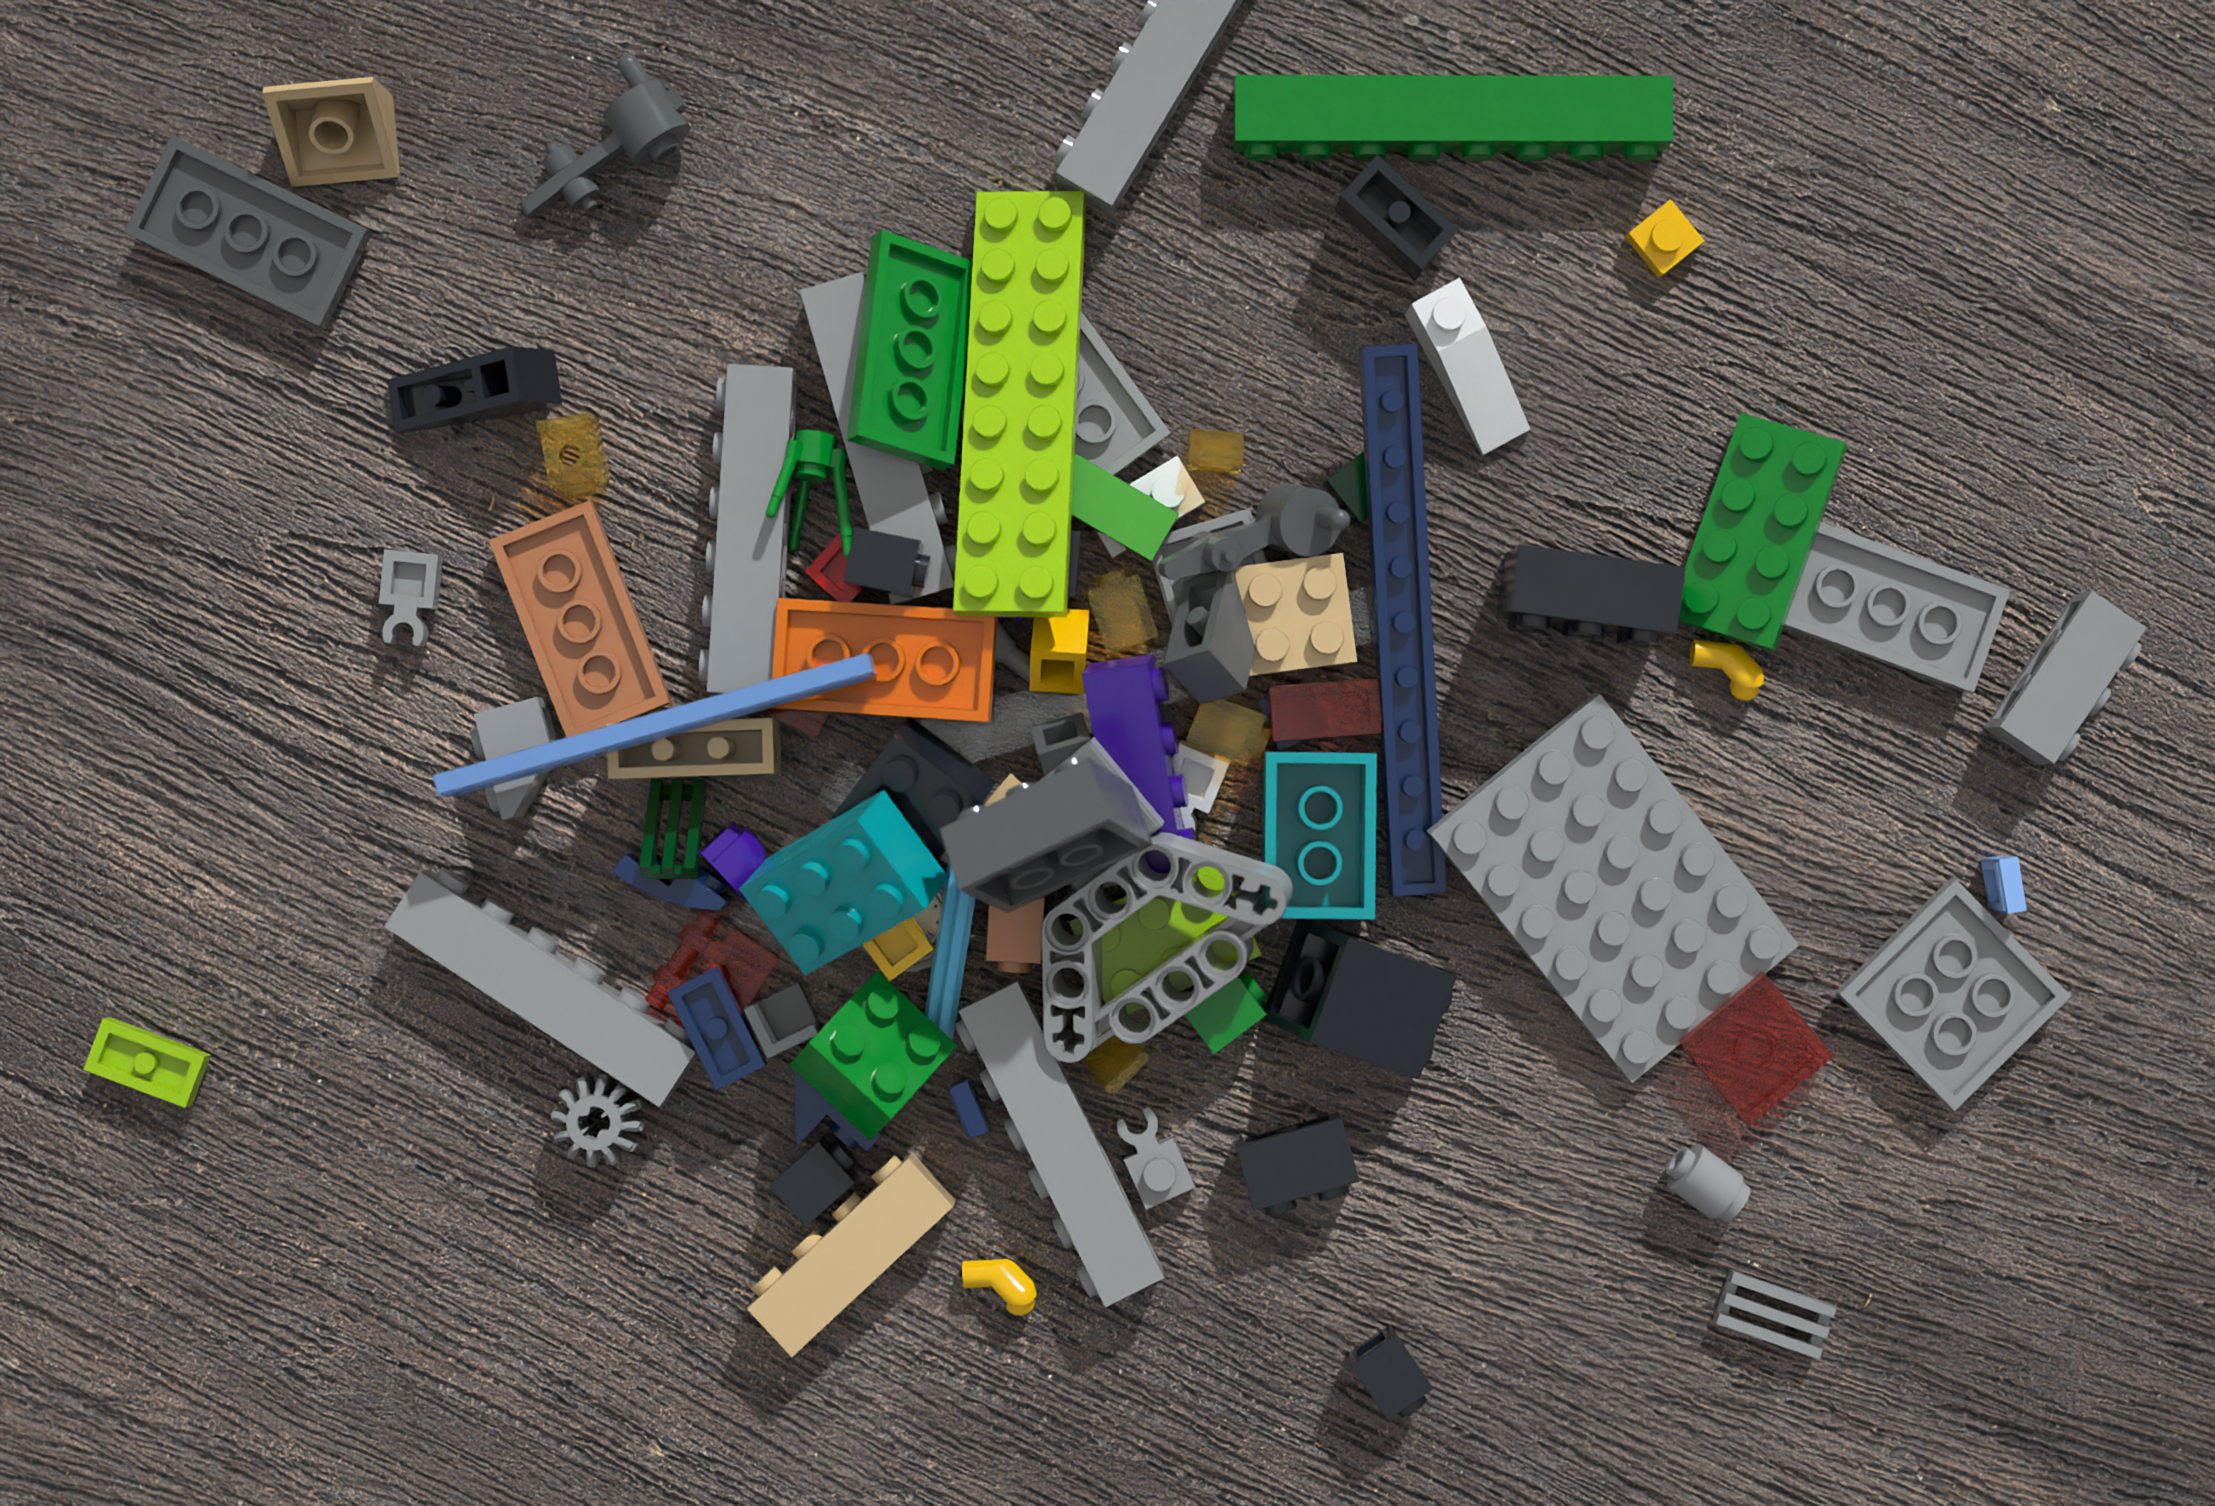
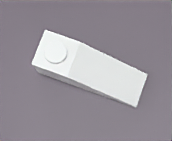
[1405,278,1530,456]

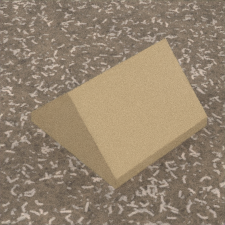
[262,77,400,187]

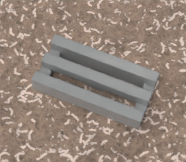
[1712,1269,1837,1359]

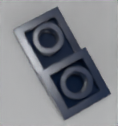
[612,853,733,910]

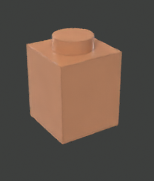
[986,896,1046,973]

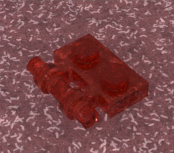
[645,909,782,1026]

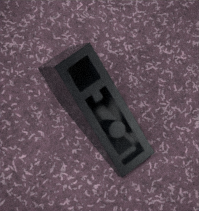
[387,346,562,433]

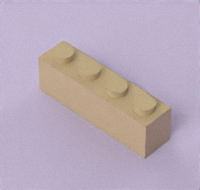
[747,1152,956,1357]

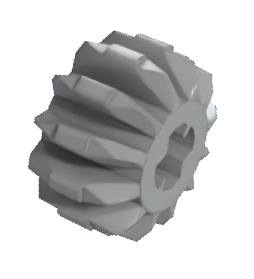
[551,1073,646,1167]

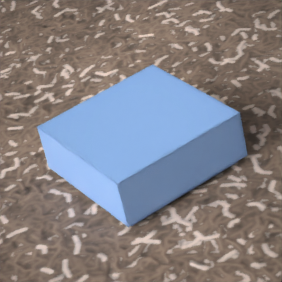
[1981,855,2027,914]

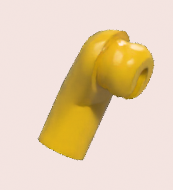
[1689,640,1764,701]
[962,1259,1037,1316]

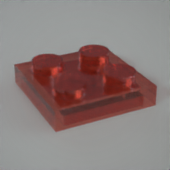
[1678,972,1834,1126]

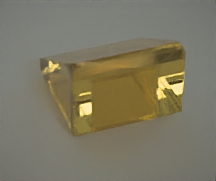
[1187,429,1244,474]
[1085,1034,1150,1094]

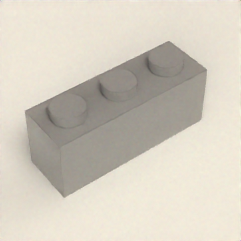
[1983,591,2146,764]

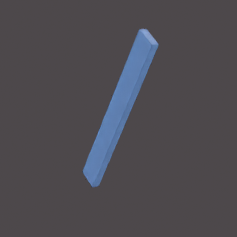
[433,653,877,797]

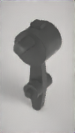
[519,54,691,218]
[1158,483,1350,580]

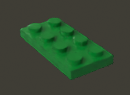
[847,230,973,470]
[1679,413,1848,653]

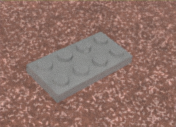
[1784,522,2010,693]

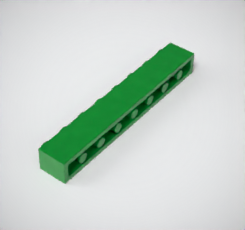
[1233,75,1673,162]

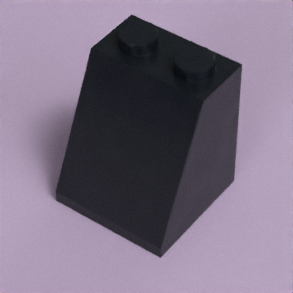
[1262,919,1457,1080]

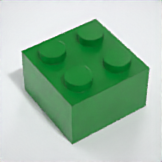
[789,971,958,1140]

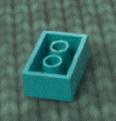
[1261,752,1377,919]
[739,790,949,975]

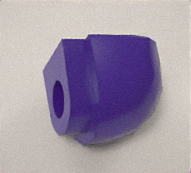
[700,821,766,902]

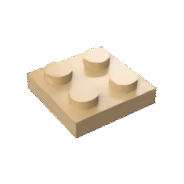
[1233,553,1357,677]

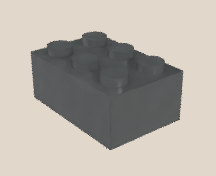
[940,758,1153,913]

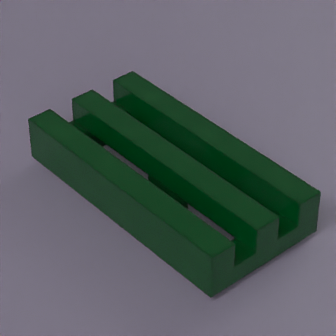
[639,779,707,879]

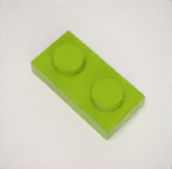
[83,1017,211,1108]

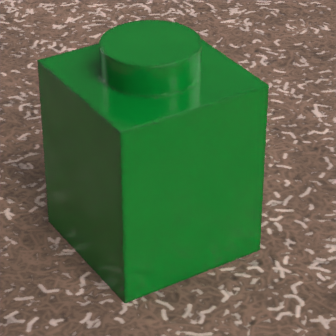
[1184,971,1267,1054]

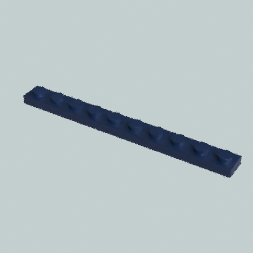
[1358,343,1447,897]

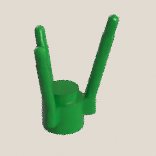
[765,430,853,559]

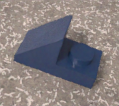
[794,1070,886,1151]

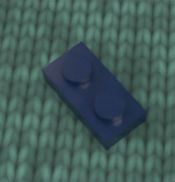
[667,966,768,1090]

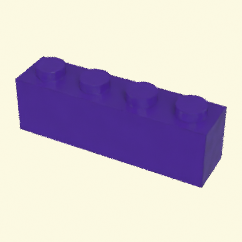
[1082,654,1196,887]

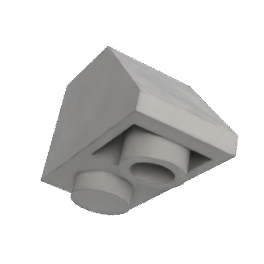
[470,697,559,820]

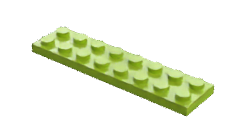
[953,191,1087,618]

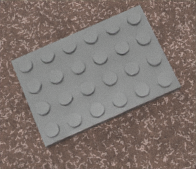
[1426,693,1800,1083]

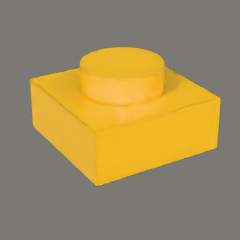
[1625,199,1704,279]
[862,917,935,982]

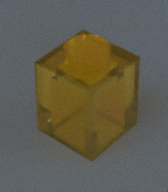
[1086,569,1159,656]
[1185,698,1271,767]

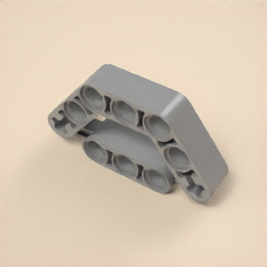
[1042,832,1293,1063]

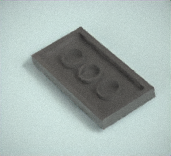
[124,135,372,330]

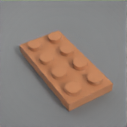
[488,500,673,738]

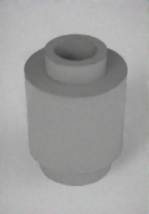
[1666,1144,1751,1222]

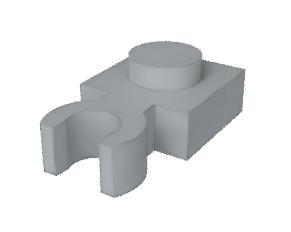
[378,549,443,647]
[1117,1105,1195,1210]

